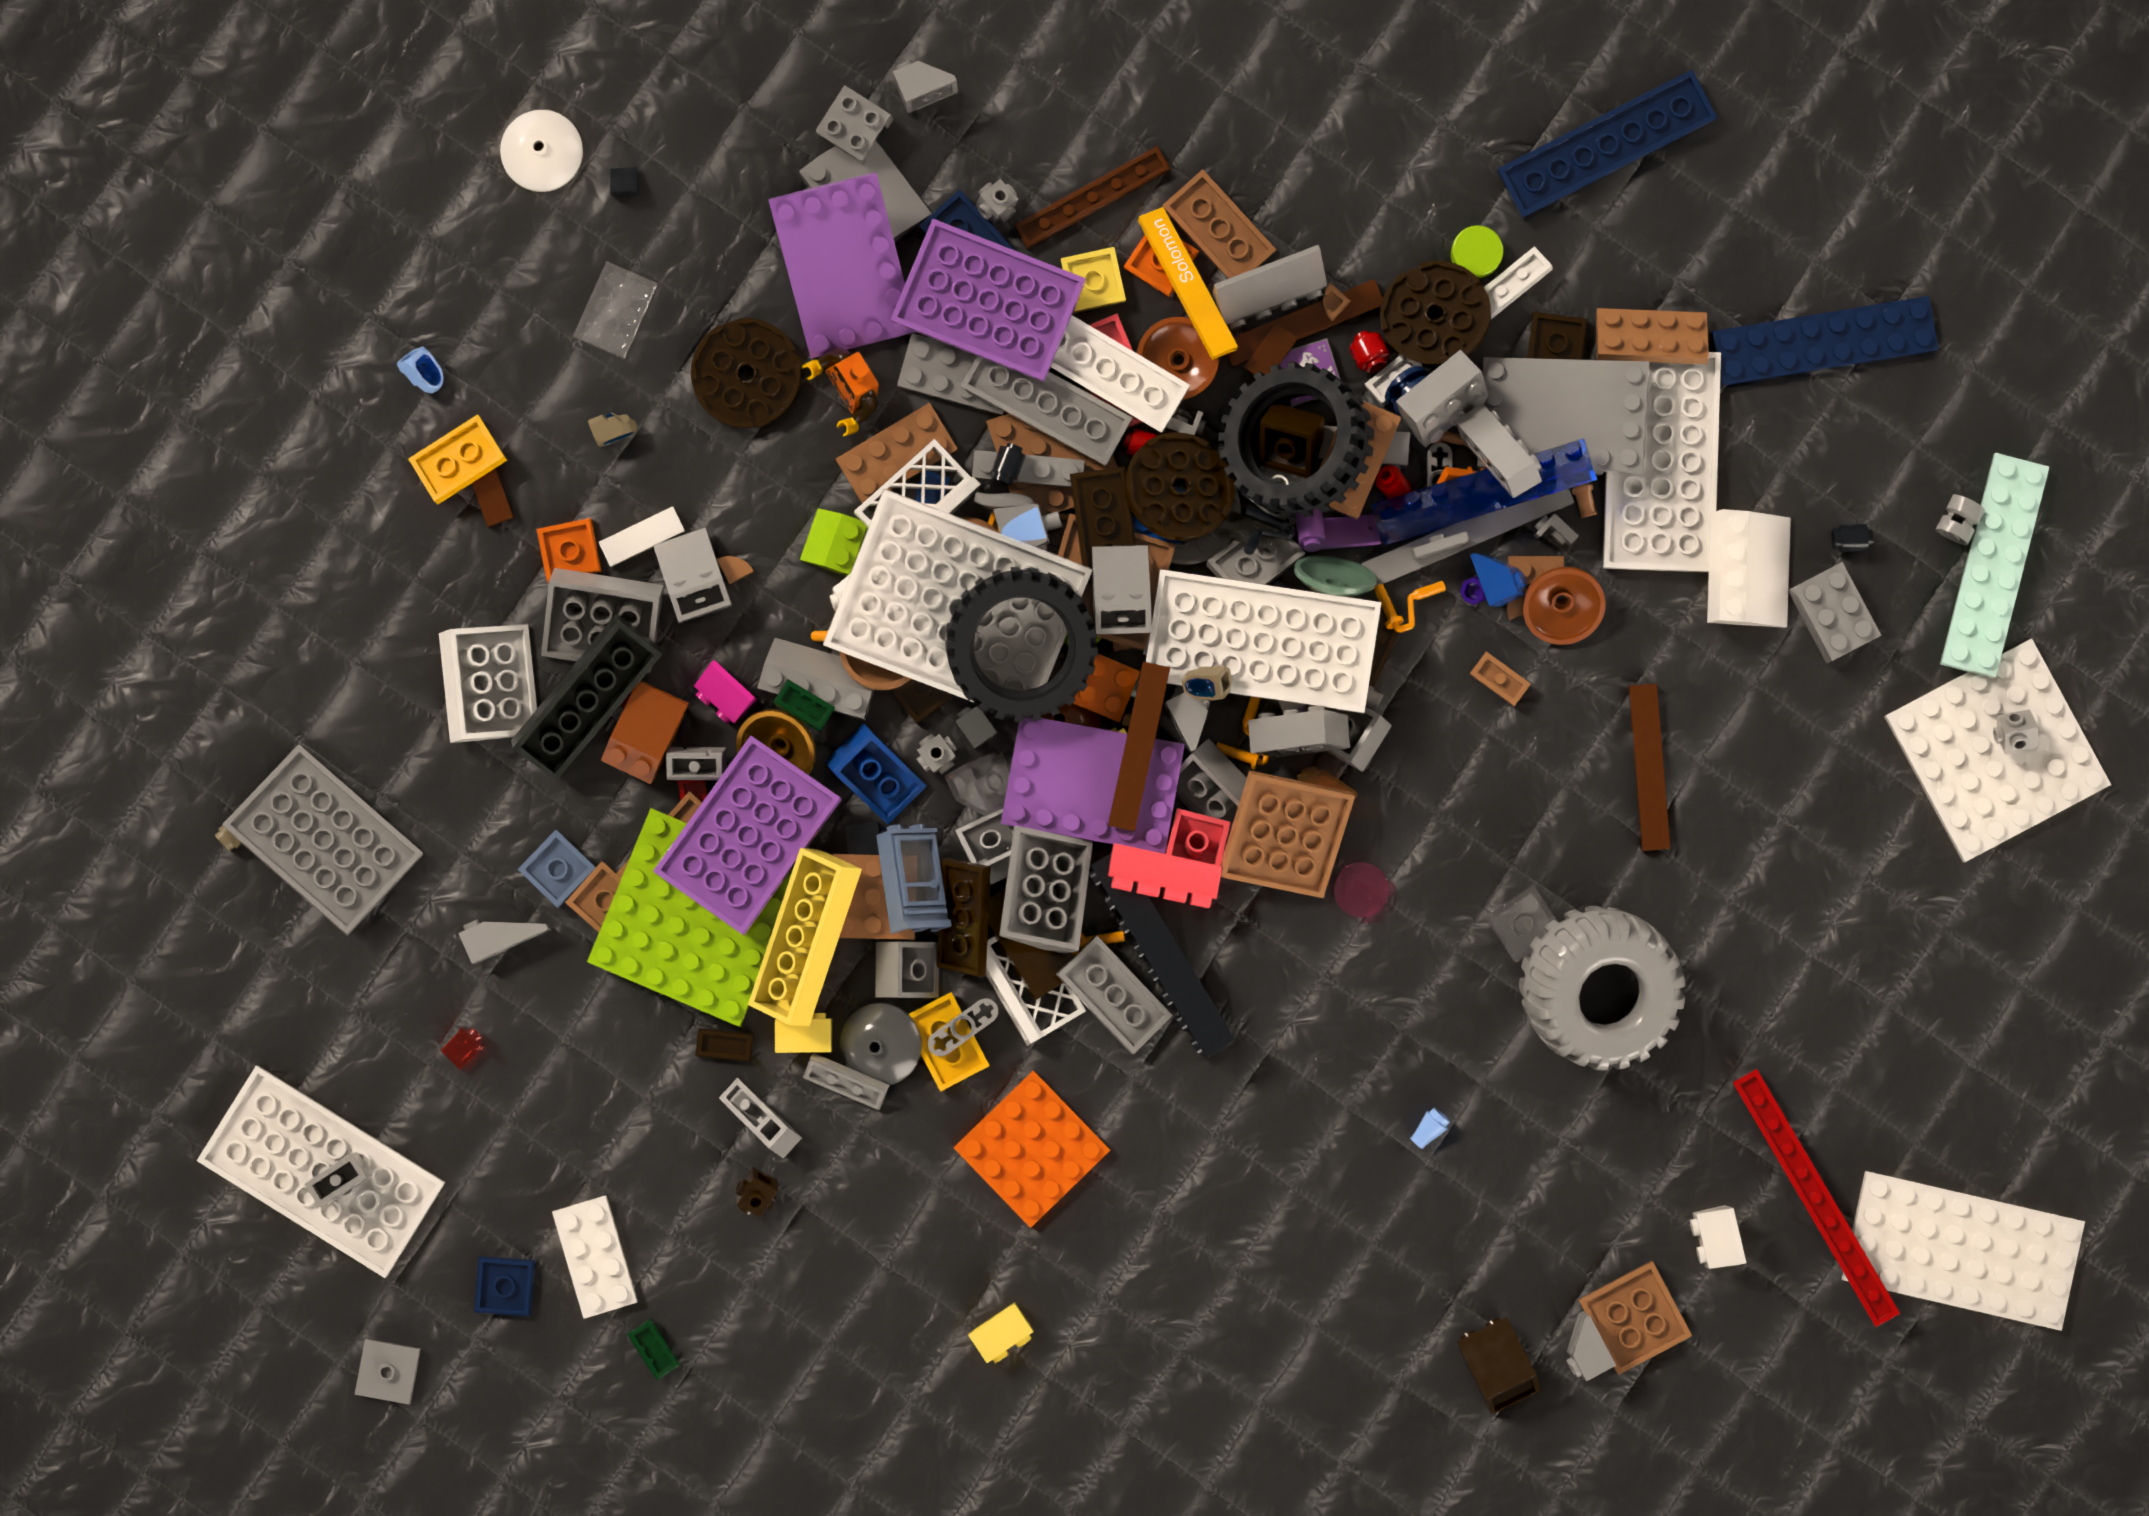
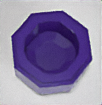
[1460,577,1487,605]

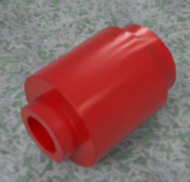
[1122,428,1158,456]
[1375,465,1411,504]

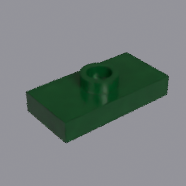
[773,679,835,732]
[627,1318,681,1381]

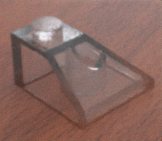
[944,750,1010,816]

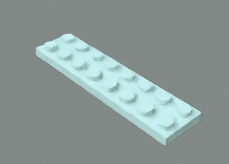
[1940,453,2049,678]

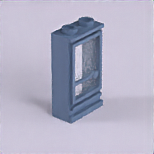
[876,824,952,934]

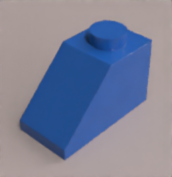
[1470,553,1527,607]

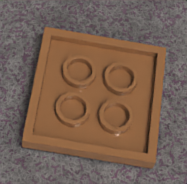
[833,854,917,940]
[1578,1261,1692,1375]

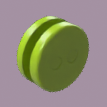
[1451,225,1503,279]

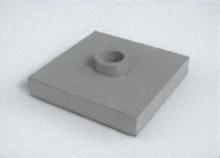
[354,1339,421,1404]

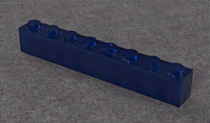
[1372,438,1597,546]

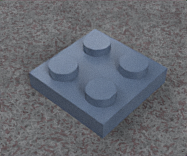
[517,830,596,908]

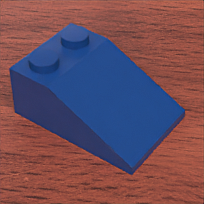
[825,723,927,825]

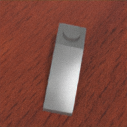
[458,919,551,964]
[719,1078,802,1158]

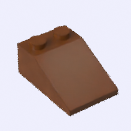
[601,680,689,784]

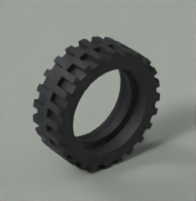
[1218,362,1374,518]
[945,566,1098,722]

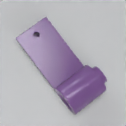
[1295,509,1381,552]

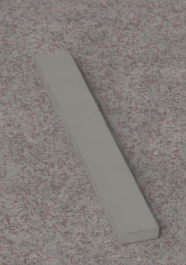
[1361,477,1575,586]

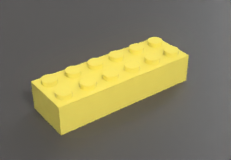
[748,848,862,1026]

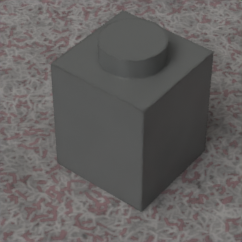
[955,705,998,750]

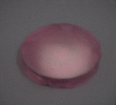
[1333,862,1389,918]

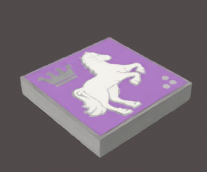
[1280,338,1340,407]

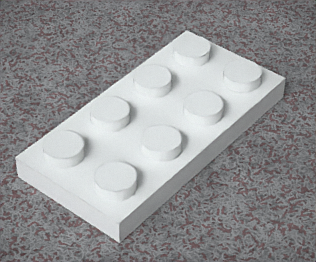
[552,1195,638,1319]

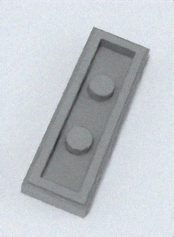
[803,1053,889,1110]

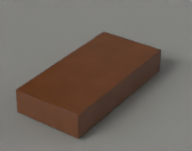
[1244,322,1298,375]
[472,468,514,528]

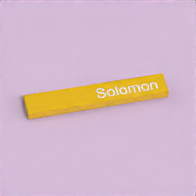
[1137,207,1238,360]

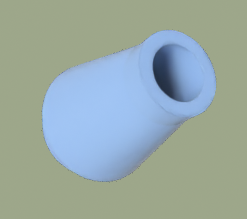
[1410,1107,1451,1149]

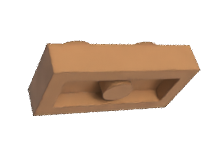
[1507,556,1564,585]
[1469,652,1531,707]

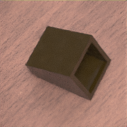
[1457,1317,1541,1415]

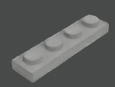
[972,450,1085,488]

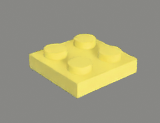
[1061,247,1126,313]

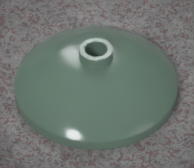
[1294,556,1377,598]

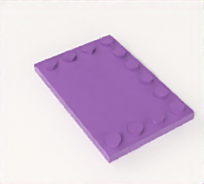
[769,172,916,359]
[890,219,1086,382]
[1001,718,1185,854]
[653,736,842,935]

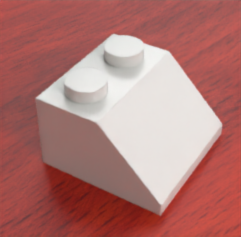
[1690,1205,1746,1269]

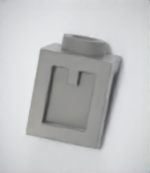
[1164,411,1206,437]
[1534,514,1579,546]

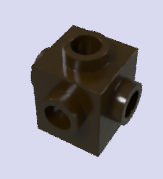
[734,1167,778,1218]

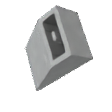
[653,528,732,624]
[1092,545,1152,634]

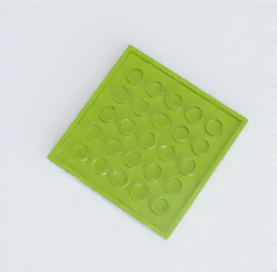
[587,808,794,1027]

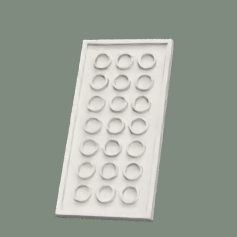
[1603,352,1721,573]
[1146,569,1381,713]
[197,1066,446,1278]
[1841,1171,2085,1331]

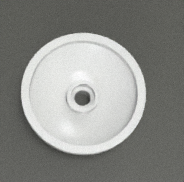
[500,110,583,192]

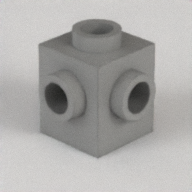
[975,179,1019,226]
[1993,709,2038,754]
[916,734,957,774]

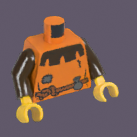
[801,348,879,436]

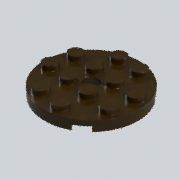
[1380,261,1491,368]
[691,318,801,429]
[1125,432,1235,541]

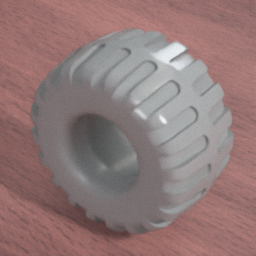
[1519,906,1685,1071]

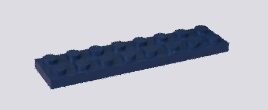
[1497,70,1718,219]
[1711,296,1939,387]

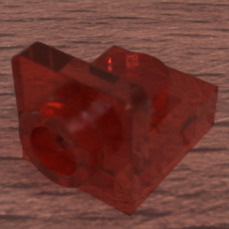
[440,1027,485,1070]

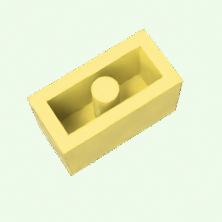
[775,1013,833,1053]
[968,1302,1034,1363]

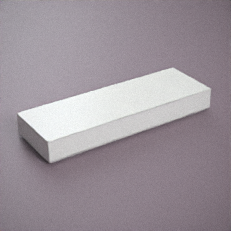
[599,506,685,568]

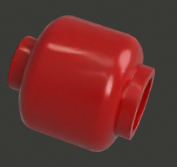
[1349,331,1390,373]

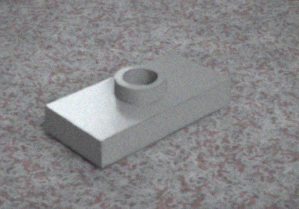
[1411,531,1469,561]

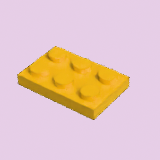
[409,415,507,505]
[909,992,990,1092]

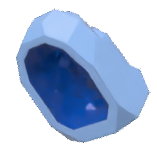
[397,346,444,394]

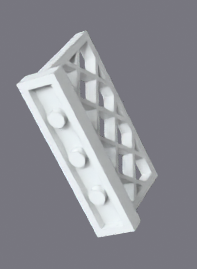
[854,439,981,528]
[986,937,1086,1046]

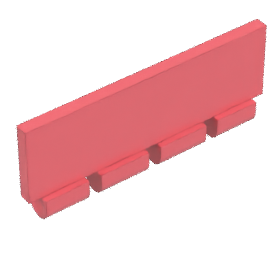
[1108,843,1222,909]

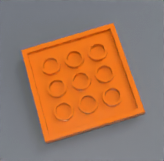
[953,1070,1110,1228]

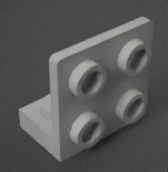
[816,85,893,161]

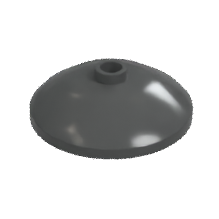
[840,1003,922,1085]

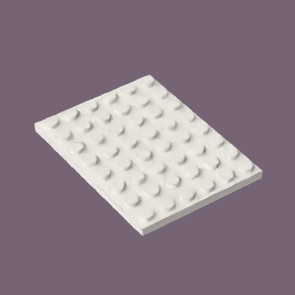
[823,489,1092,702]

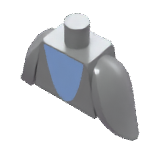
[974,491,1063,551]

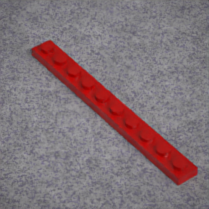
[1732,1069,1900,1327]

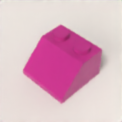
[694,660,759,725]

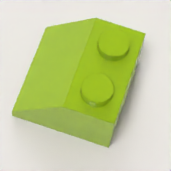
[800,508,868,577]

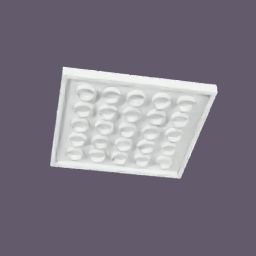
[1884,639,2111,862]

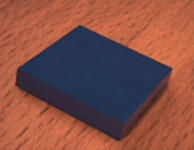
[474,1256,535,1316]

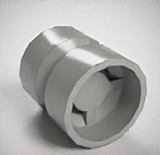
[1935,494,1985,545]

